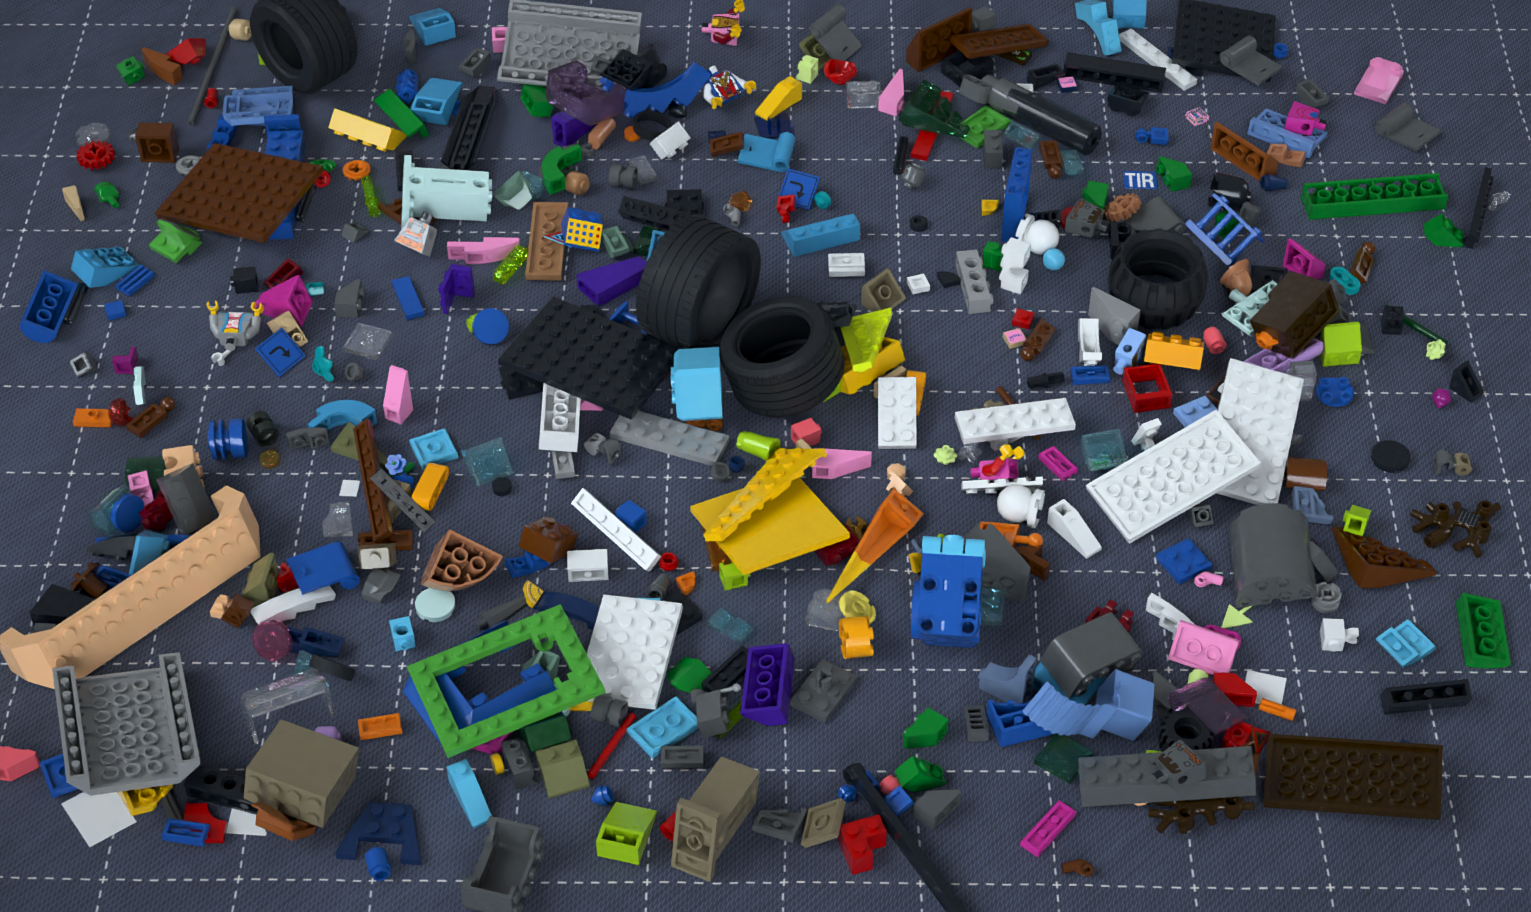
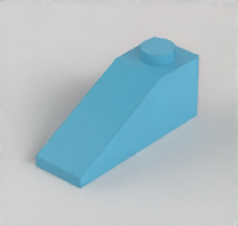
[447,759,492,829]

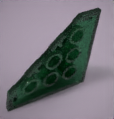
[898,80,970,138]

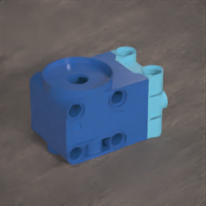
[911,535,986,648]

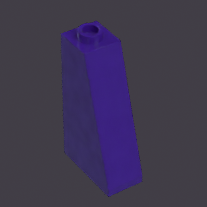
[551,98,605,147]
[576,256,648,307]

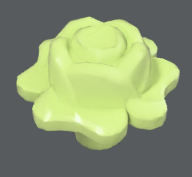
[1426,339,1446,360]
[934,445,957,465]

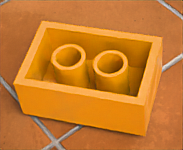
[1144,332,1204,370]

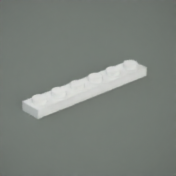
[1119,29,1197,91]
[571,488,661,572]

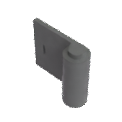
[810,4,862,61]
[1220,35,1283,86]
[1375,103,1441,151]
[1119,197,1186,235]

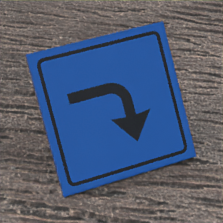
[777,168,820,210]
[255,328,306,377]

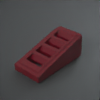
[263,258,303,289]

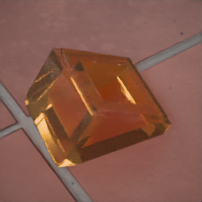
[728,191,752,211]

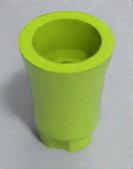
[736,431,781,461]

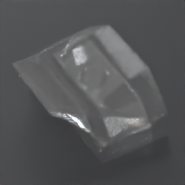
[322,501,353,537]

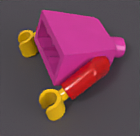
[971,444,1025,481]

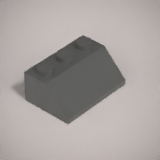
[156,463,216,535]

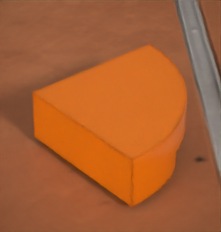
[676,571,696,596]

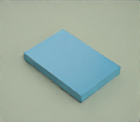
[627,696,699,759]

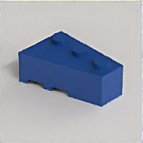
[986,700,1056,747]

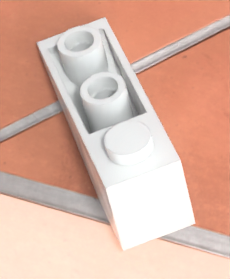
[1047,499,1102,559]

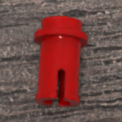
[204,88,218,109]

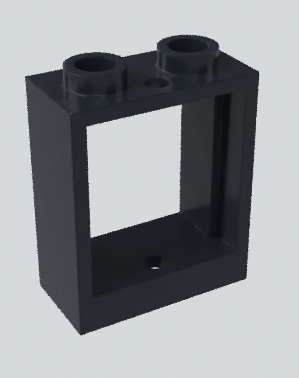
[941,50,994,87]

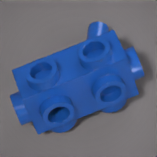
[395,68,418,104]

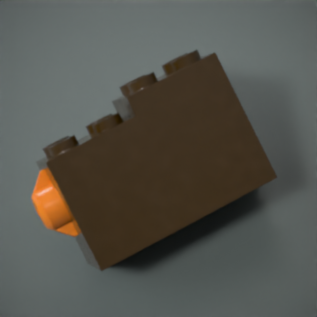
[1250,271,1340,359]

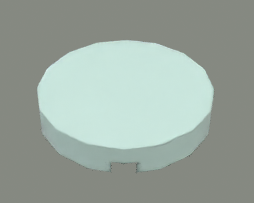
[415,588,456,623]

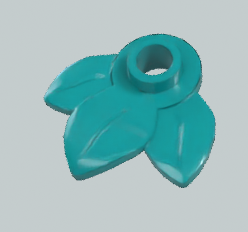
[312,346,334,382]

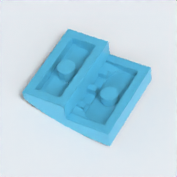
[1376,619,1436,668]

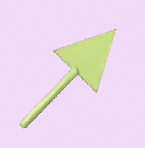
[1221,604,1252,629]

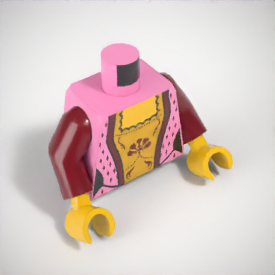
[702,0,745,46]

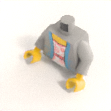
[206,300,264,351]

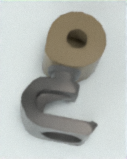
[1433,450,1472,476]

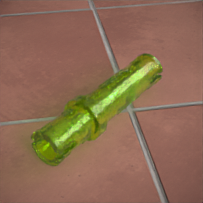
[361,176,380,217]

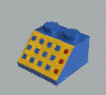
[561,207,603,252]

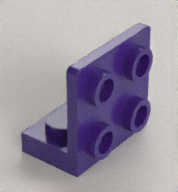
[438,264,475,314]

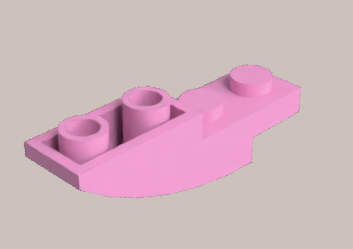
[447,237,521,265]

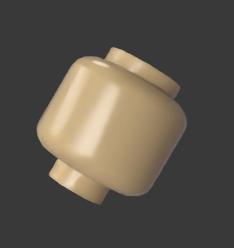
[228,19,252,41]

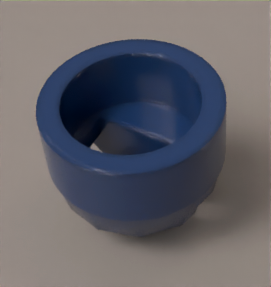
[729,456,745,473]

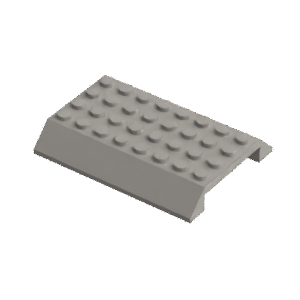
[497,0,642,93]
[52,652,200,796]

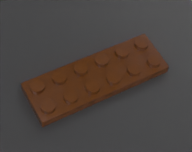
[950,24,1049,59]

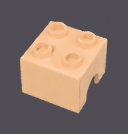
[162,445,205,489]

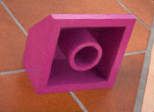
[1283,238,1326,280]

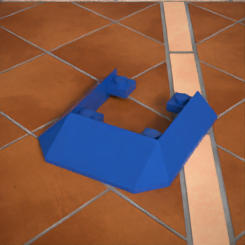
[403,620,556,746]

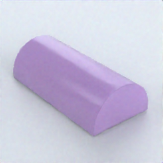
[1243,338,1323,374]

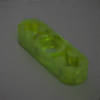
[493,245,528,284]

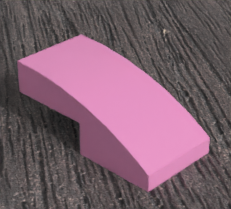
[128,470,154,506]

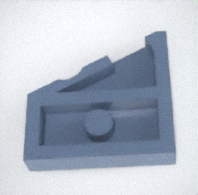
[1292,486,1334,525]

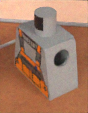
[395,211,437,257]

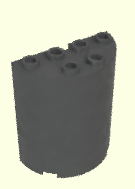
[1229,503,1318,608]

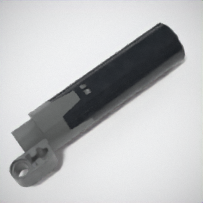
[959,75,1102,155]

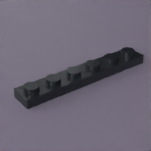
[1466,167,1494,249]

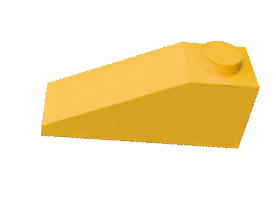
[755,76,802,121]

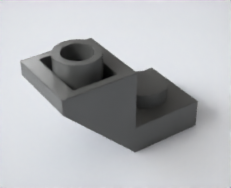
[1185,501,1214,528]

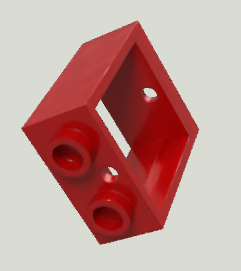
[1122,364,1172,413]

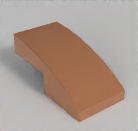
[1267,143,1306,167]

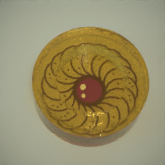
[259,450,280,469]

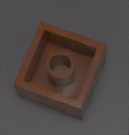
[135,122,179,163]
[519,517,578,563]

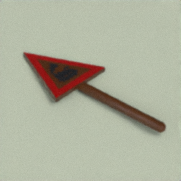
[1241,726,1271,755]

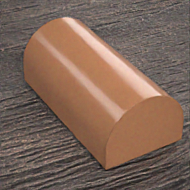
[588,115,616,149]

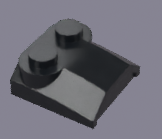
[637,44,668,89]
[1107,84,1149,116]

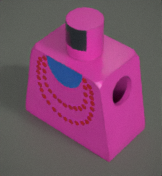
[1284,101,1327,136]

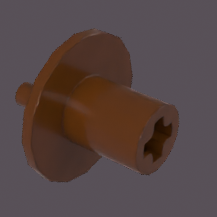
[70,562,109,599]

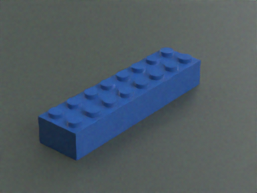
[265,130,305,239]

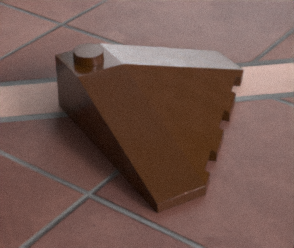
[1331,526,1437,589]

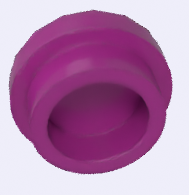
[1432,388,1451,409]

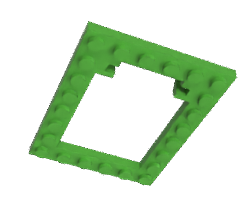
[407,604,606,758]

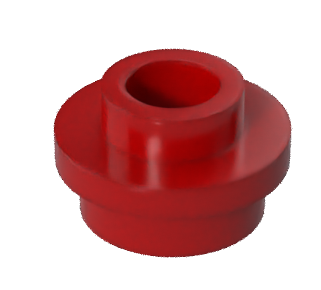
[659,552,679,571]

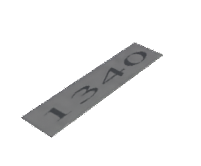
[370,469,435,532]

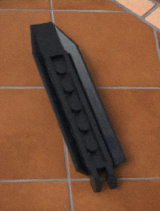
[441,86,496,170]

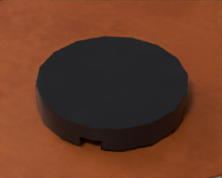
[1371,440,1411,473]

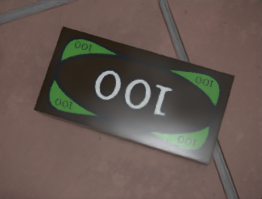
[995,50,1032,66]

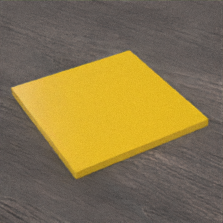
[690,477,850,575]

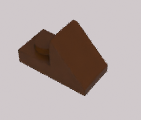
[1014,545,1050,581]

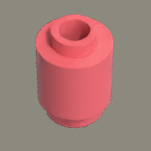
[1203,327,1227,354]

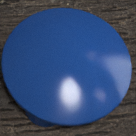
[1316,377,1354,407]

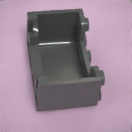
[1040,612,1142,699]
[460,816,545,912]

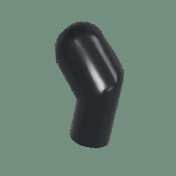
[668,100,687,119]

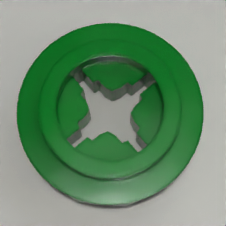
[309,159,336,172]

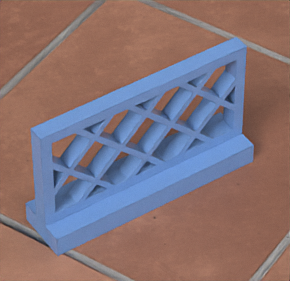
[1247,108,1328,158]

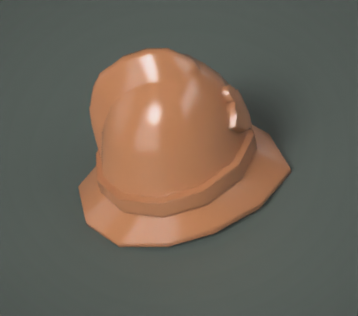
[1219,259,1252,297]

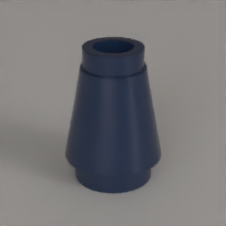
[1260,174,1288,191]

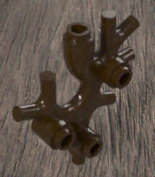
[1410,500,1501,558]
[1148,797,1255,834]

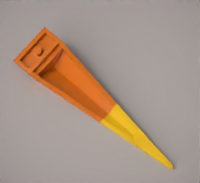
[826,488,924,603]

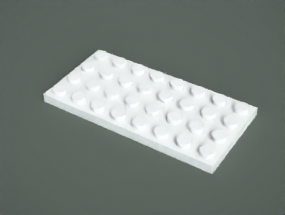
[1217,358,1304,505]
[1086,410,1261,544]

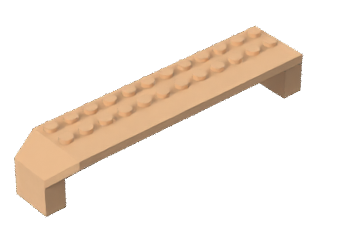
[0,486,261,689]

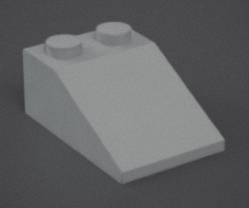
[1088,287,1140,345]

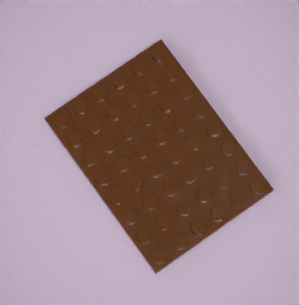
[155,143,323,243]

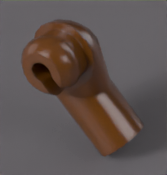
[1061,859,1094,877]

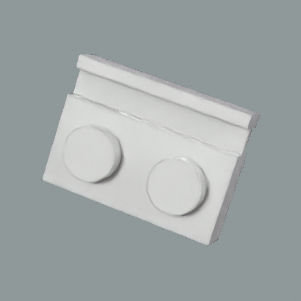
[828,253,865,277]

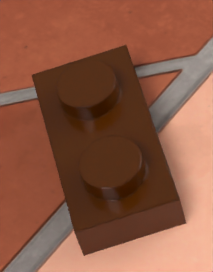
[710,131,744,157]

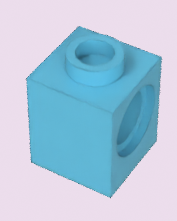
[389,616,416,651]

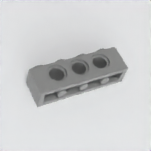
[955,249,993,314]

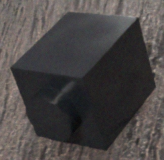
[230,267,258,294]

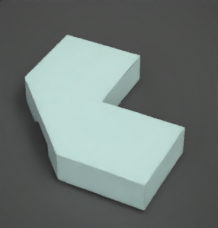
[134,366,146,405]

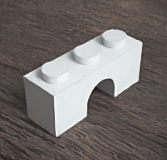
[999,237,1031,294]

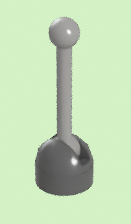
[691,683,741,706]

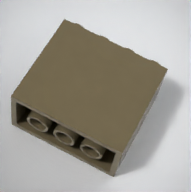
[244,719,359,828]

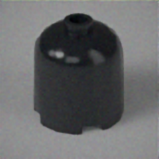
[1208,172,1251,210]

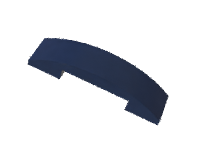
[534,592,600,630]

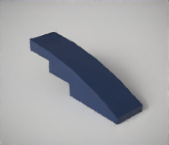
[259,625,345,656]

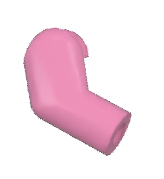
[1194,572,1224,587]

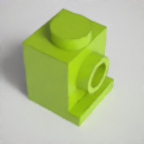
[719,562,750,591]

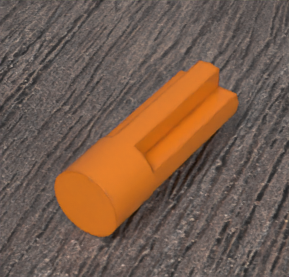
[1259,698,1297,722]

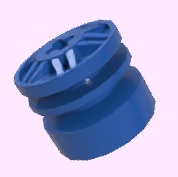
[207,418,248,460]

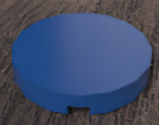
[472,308,509,345]
[110,493,145,533]

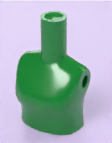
[94,181,119,208]

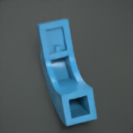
[308,400,377,431]

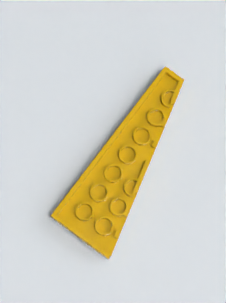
[703,448,827,541]

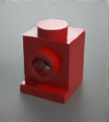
[1221,718,1252,748]

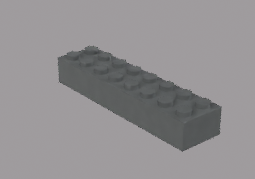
[1078,746,1256,807]

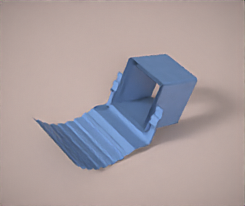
[1023,669,1155,741]

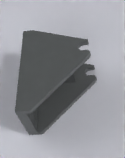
[964,522,1031,602]

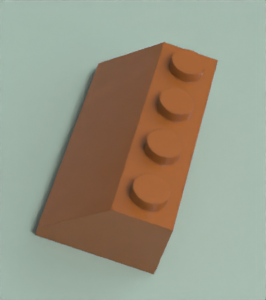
[1211,122,1278,182]

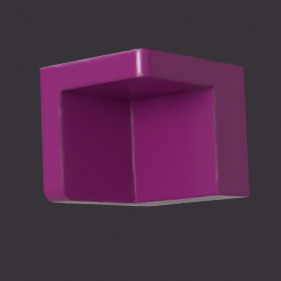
[112,346,139,374]

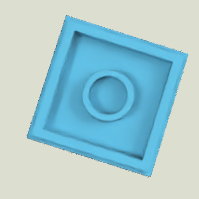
[409,428,458,470]

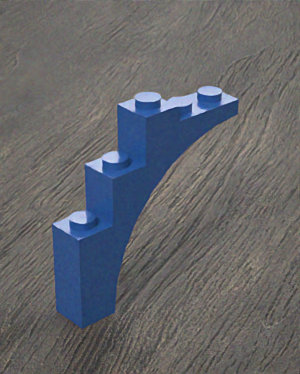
[599,62,711,119]

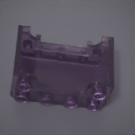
[545,60,626,126]

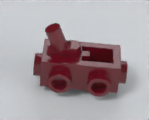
[138,492,174,532]

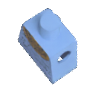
[1113,328,1146,375]

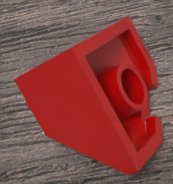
[165,38,206,65]

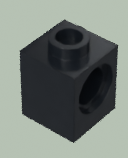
[1381,306,1405,335]

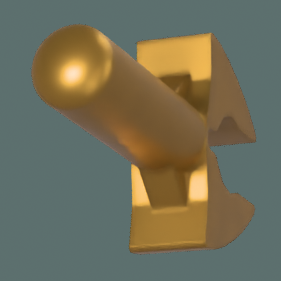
[846,516,867,540]

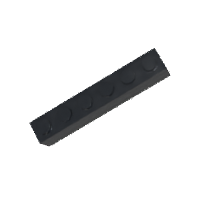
[1063,52,1166,93]

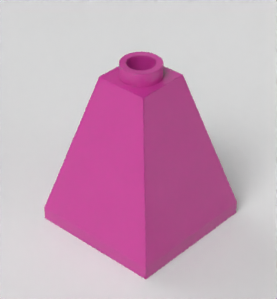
[256,275,313,327]

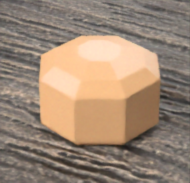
[887,463,906,480]

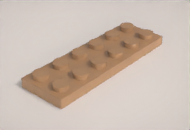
[525,202,569,280]

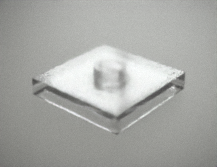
[343,323,393,360]

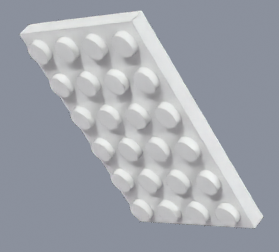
[587,595,683,710]

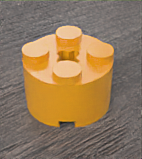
[839,615,874,659]

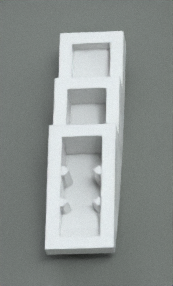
[250,585,336,625]
[1146,593,1194,640]

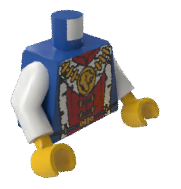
[704,66,756,109]

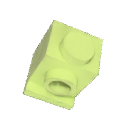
[796,55,818,84]

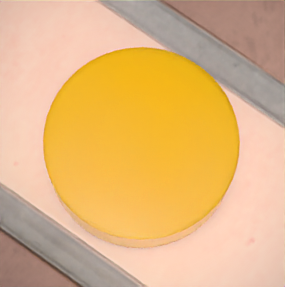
[490,753,505,775]

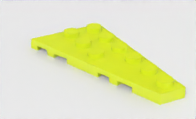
[840,307,893,372]

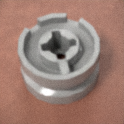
[1311,582,1342,614]

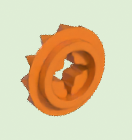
[343,160,371,181]

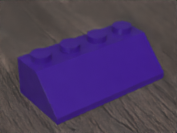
[740,643,795,726]

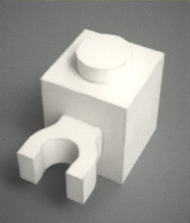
[1320,618,1359,651]

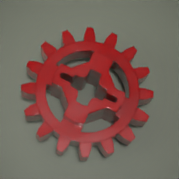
[76,140,115,171]

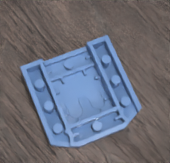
[223,86,294,126]

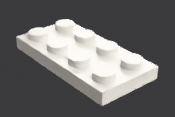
[878,377,916,449]

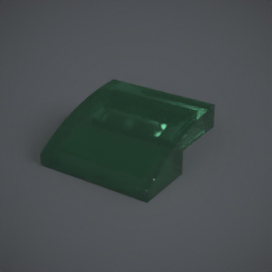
[125,456,166,493]

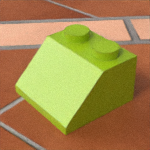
[1319,322,1362,367]

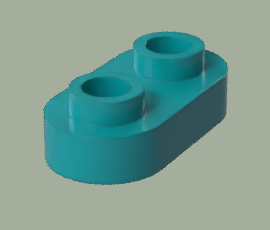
[1329,267,1361,295]

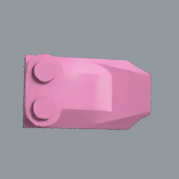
[1354,57,1404,105]

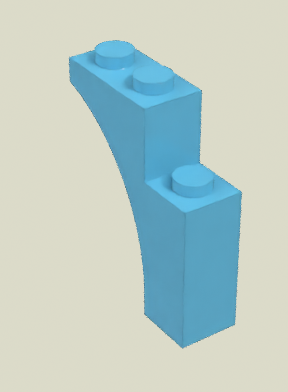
[1075,0,1121,56]

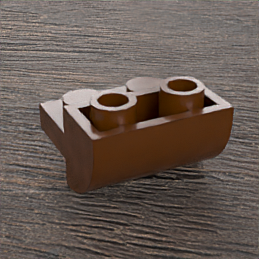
[1285,457,1327,491]

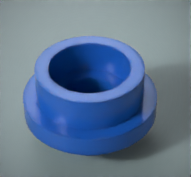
[1273,43,1288,58]

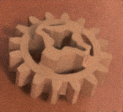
[1104,193,1142,222]

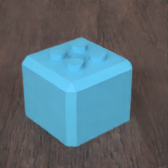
[671,347,723,421]

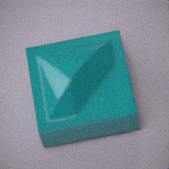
[306,282,325,296]

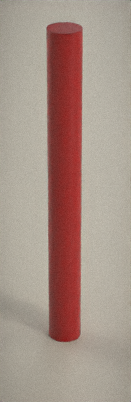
[587,713,636,779]

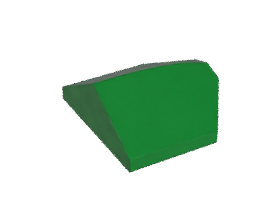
[666,657,712,694]

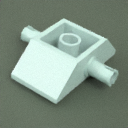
[1222,280,1277,339]

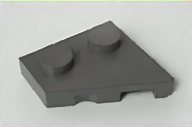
[752,808,807,843]

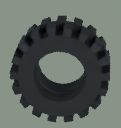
[1158,708,1214,752]

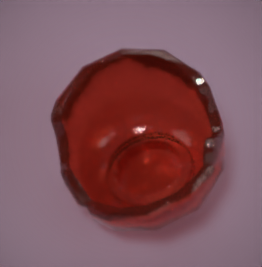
[108,398,133,427]

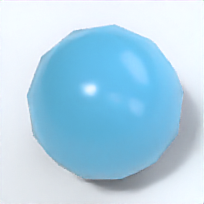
[1043,248,1065,271]

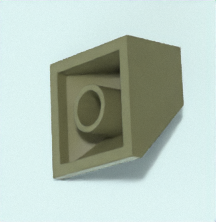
[798,33,831,71]

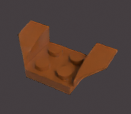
[251,801,316,841]

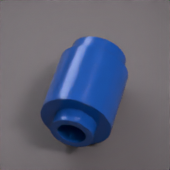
[365,847,391,881]

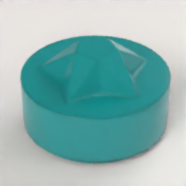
[814,191,831,209]

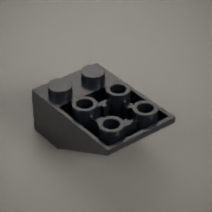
[601,49,652,90]

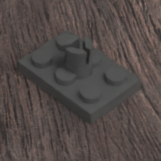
[790,659,858,723]

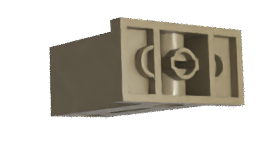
[671,756,760,882]

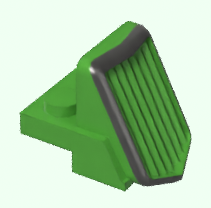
[149,218,202,264]

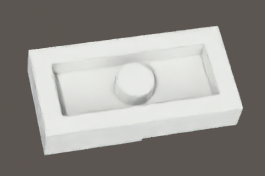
[1131,418,1162,450]

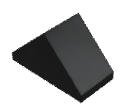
[1449,360,1484,402]

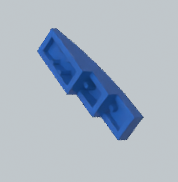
[207,113,239,151]

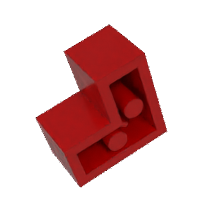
[838,814,887,875]

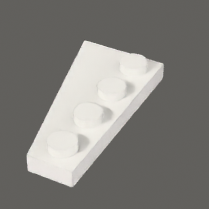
[961,477,1043,494]

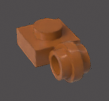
[686,419,723,432]

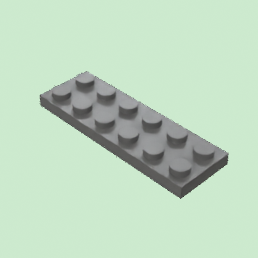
[610,411,730,466]

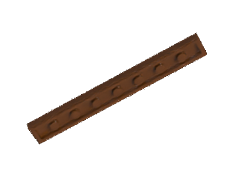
[353,419,393,544]

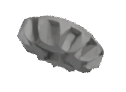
[176,155,201,177]

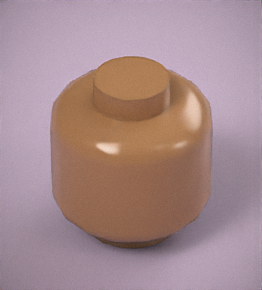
[565,171,590,195]

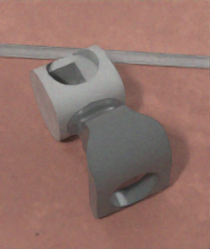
[584,433,622,465]

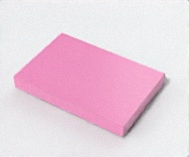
[1168,620,1240,675]

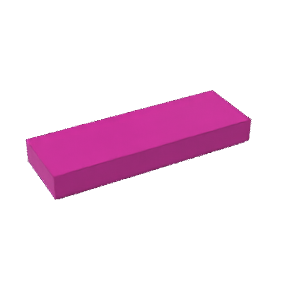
[1020,800,1076,857]

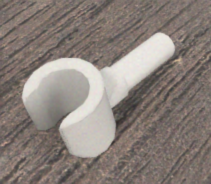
[212,350,232,366]

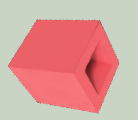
[791,418,822,447]

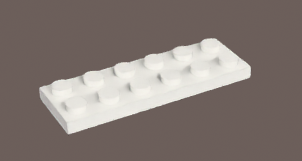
[955,398,1076,444]

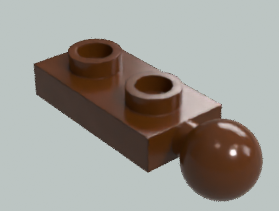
[1039,140,1062,179]
[1350,241,1376,284]
[1020,318,1056,361]
[126,397,175,438]

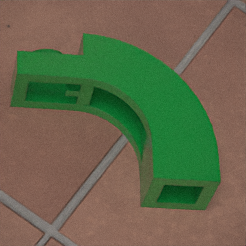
[542,144,582,195]

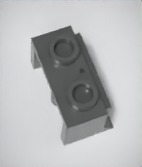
[501,737,538,790]

